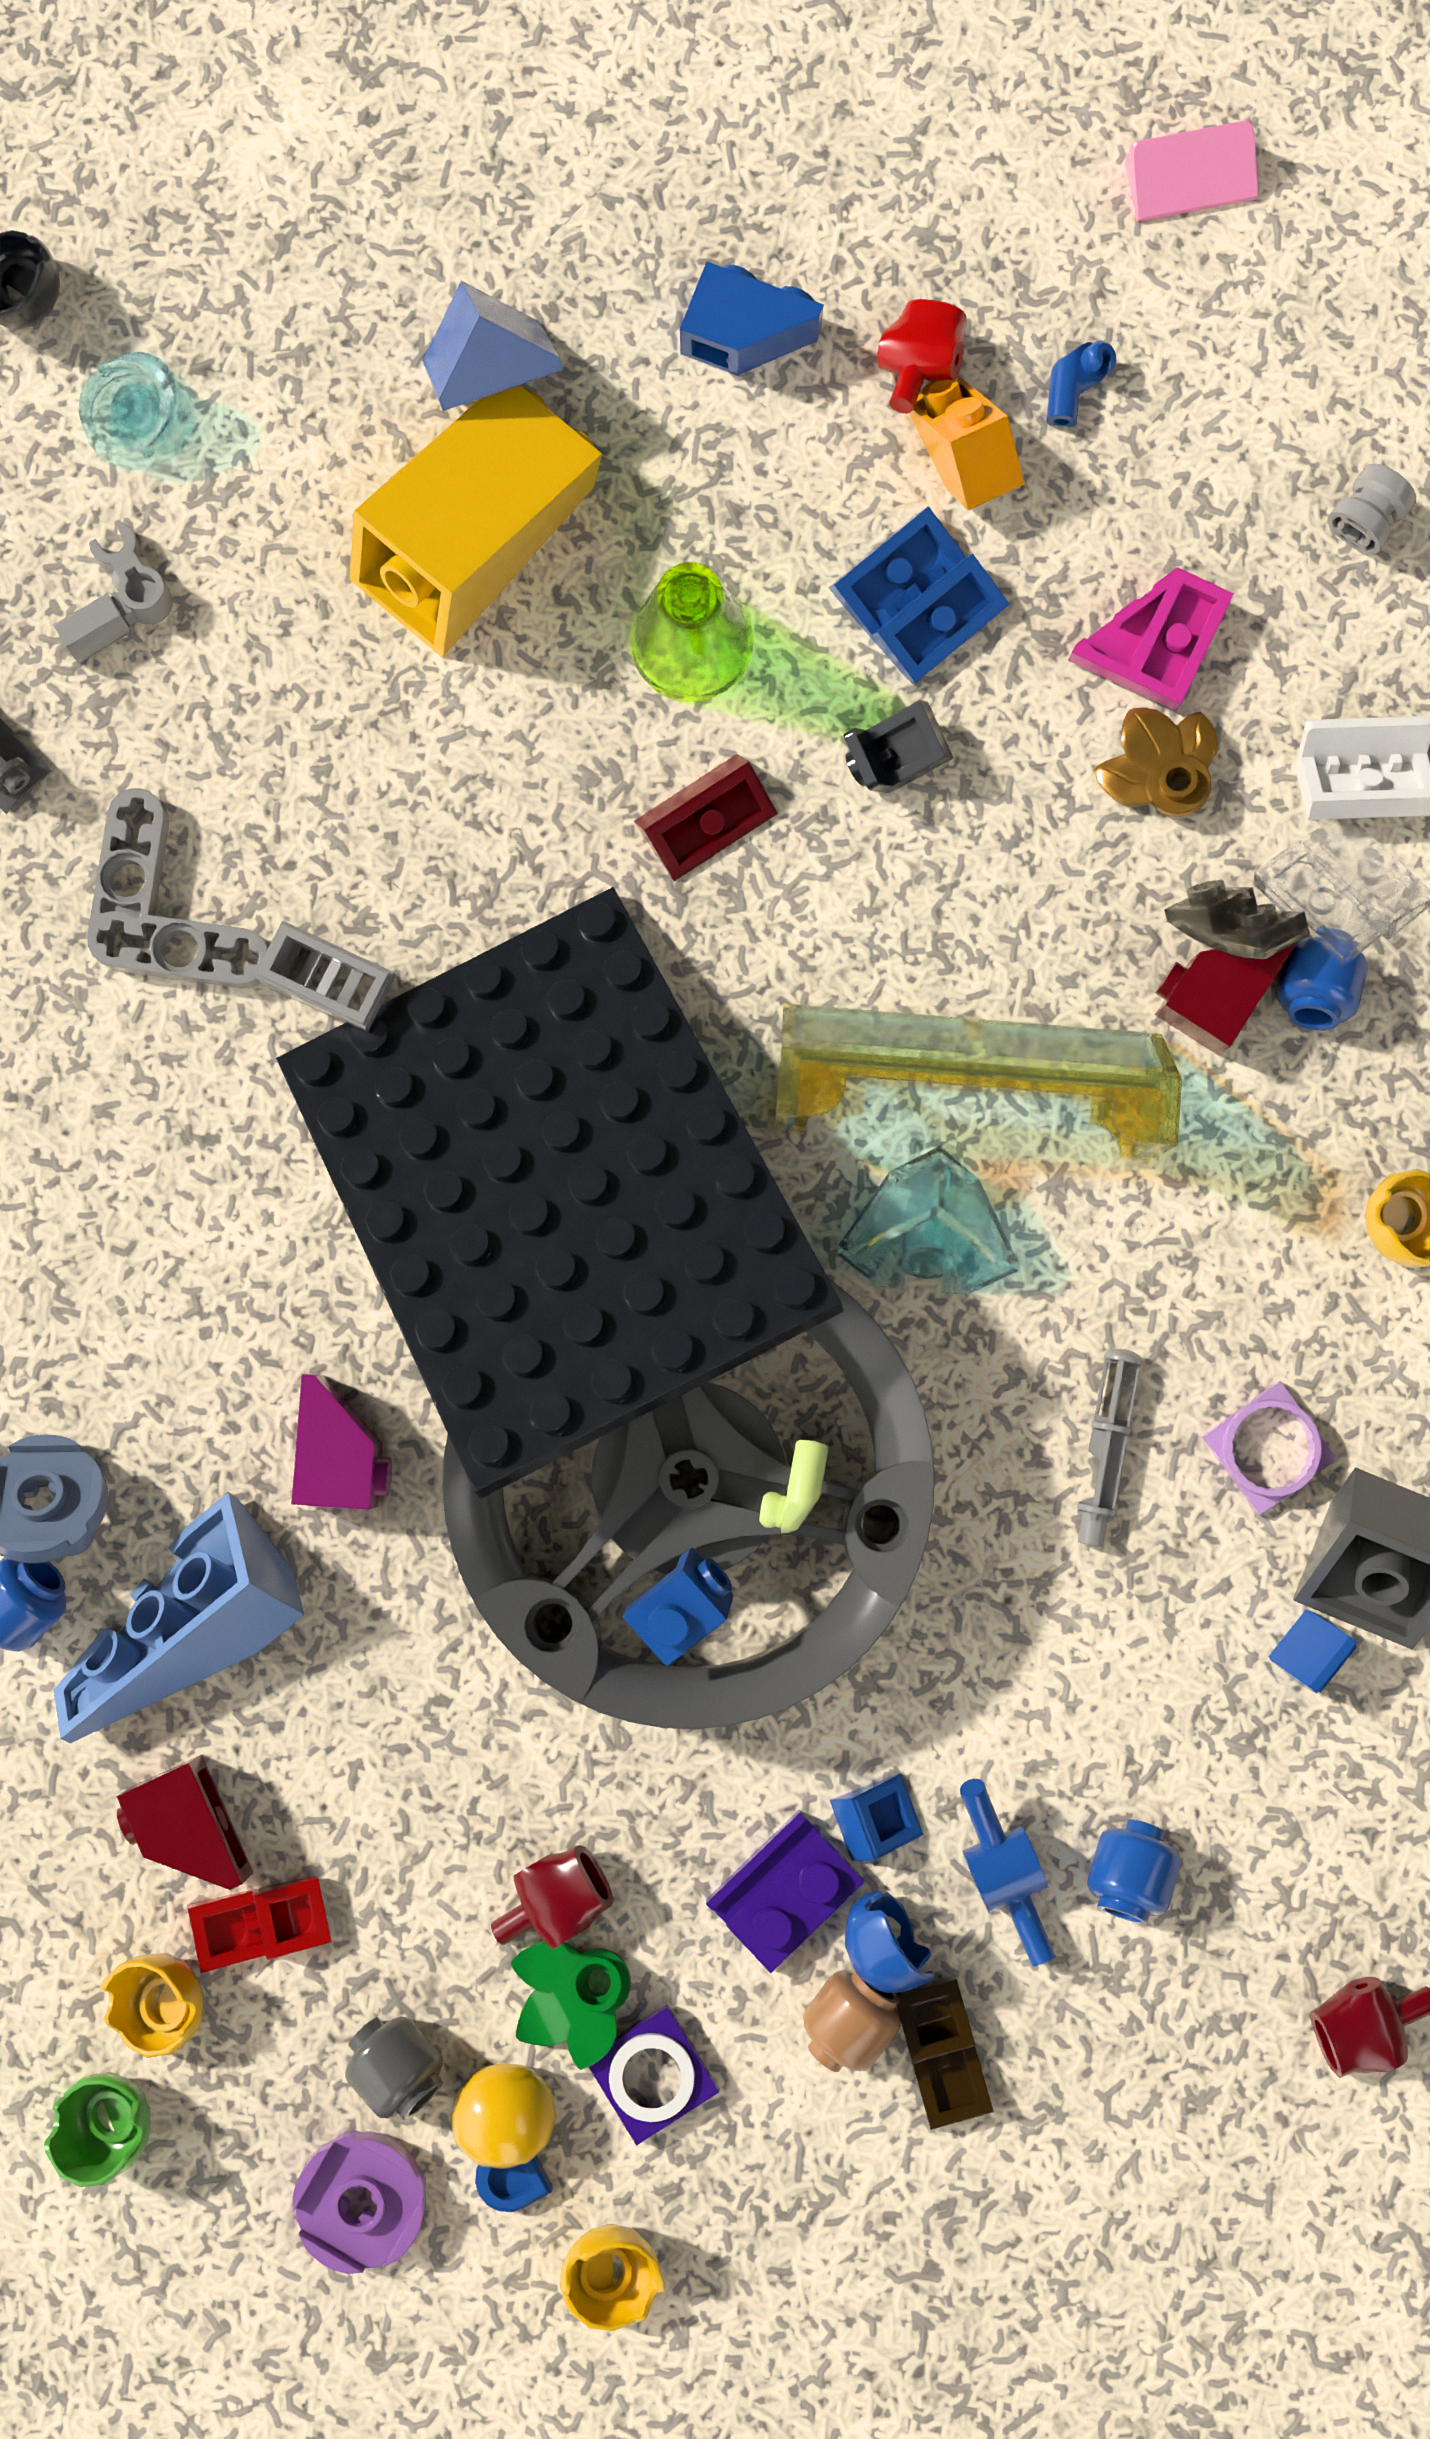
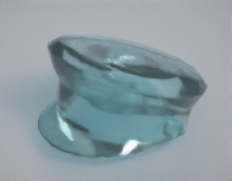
[78,352,195,470]

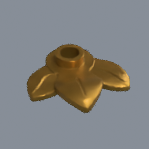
[1094,707,1218,817]

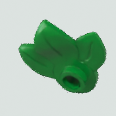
[511,1942,631,2070]

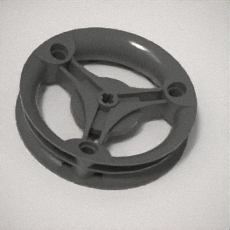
[442,1279,935,1729]

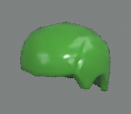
[44,2072,151,2187]

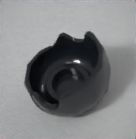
[0,230,60,330]

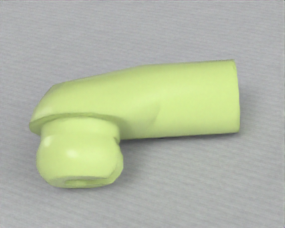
[759,1440,828,1533]

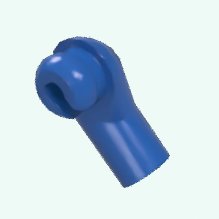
[1046,340,1117,427]

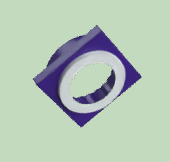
[589,2004,720,2146]

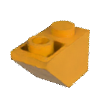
[909,376,1025,511]

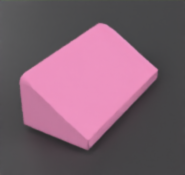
[1125,120,1258,222]

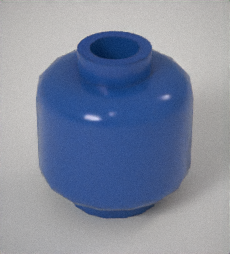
[1277,932,1368,1031]
[0,1557,66,1652]
[1087,1819,1181,1924]

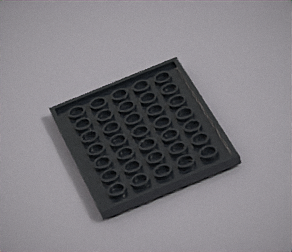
[276,887,844,1499]

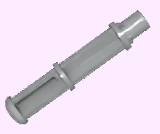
[1077,1349,1143,1547]

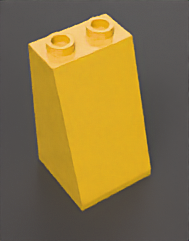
[349,385,602,658]

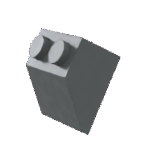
[1293,1467,1430,1650]

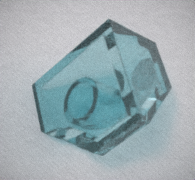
[837,1146,1018,1295]

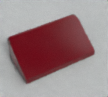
[634,754,778,881]

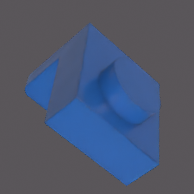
[622,1548,734,1667]

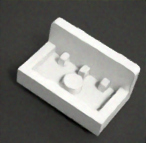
[1296,716,1430,820]

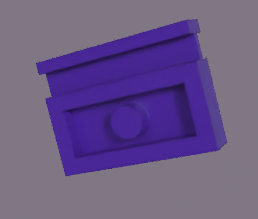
[706,1810,865,1974]

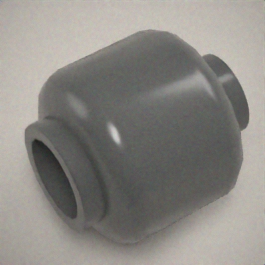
[345,2016,443,2120]

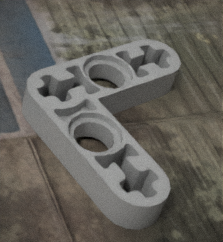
[87,788,269,988]

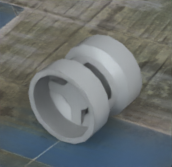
[1327,464,1417,555]

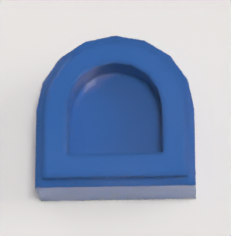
[475,2155,553,2212]

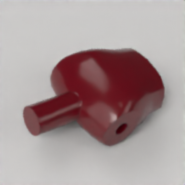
[491,1845,614,1949]
[1310,1977,1430,2078]

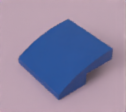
[828,506,1010,684]

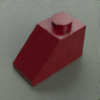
[1154,934,1299,1055]
[116,1754,254,1890]

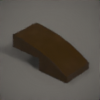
[896,1979,994,2130]

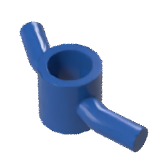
[960,1778,1056,1967]

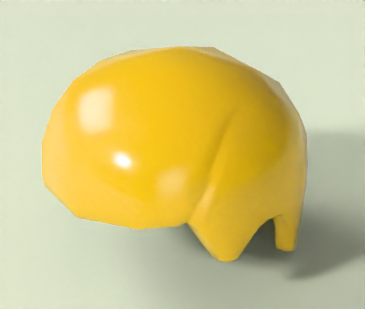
[1365,1169,1430,1268]
[101,1953,204,2058]
[450,2063,557,2169]
[559,2223,665,2331]

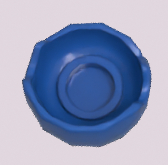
[845,1891,935,1994]

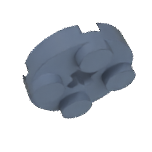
[0,1434,108,1563]

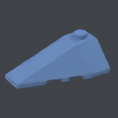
[54,1492,304,1744]

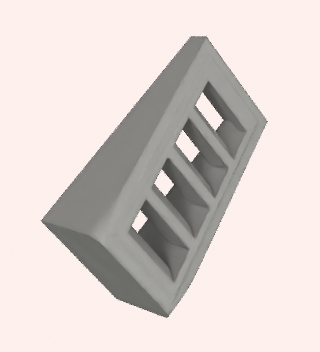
[254,920,396,1032]

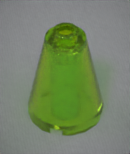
[630,562,754,702]

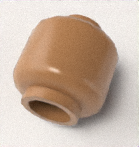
[803,1970,901,2072]

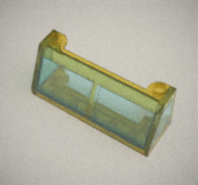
[773,1003,1182,1161]

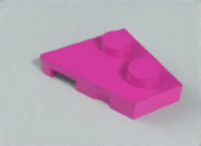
[1068,567,1234,711]

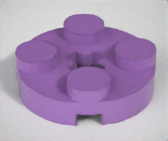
[293,2130,426,2274]

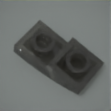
[1164,880,1311,959]

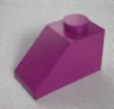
[291,1374,392,1510]

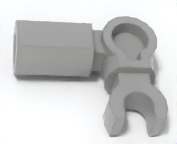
[53,522,173,664]

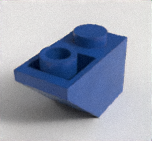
[680,261,824,375]

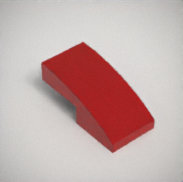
[187,1876,332,1973]

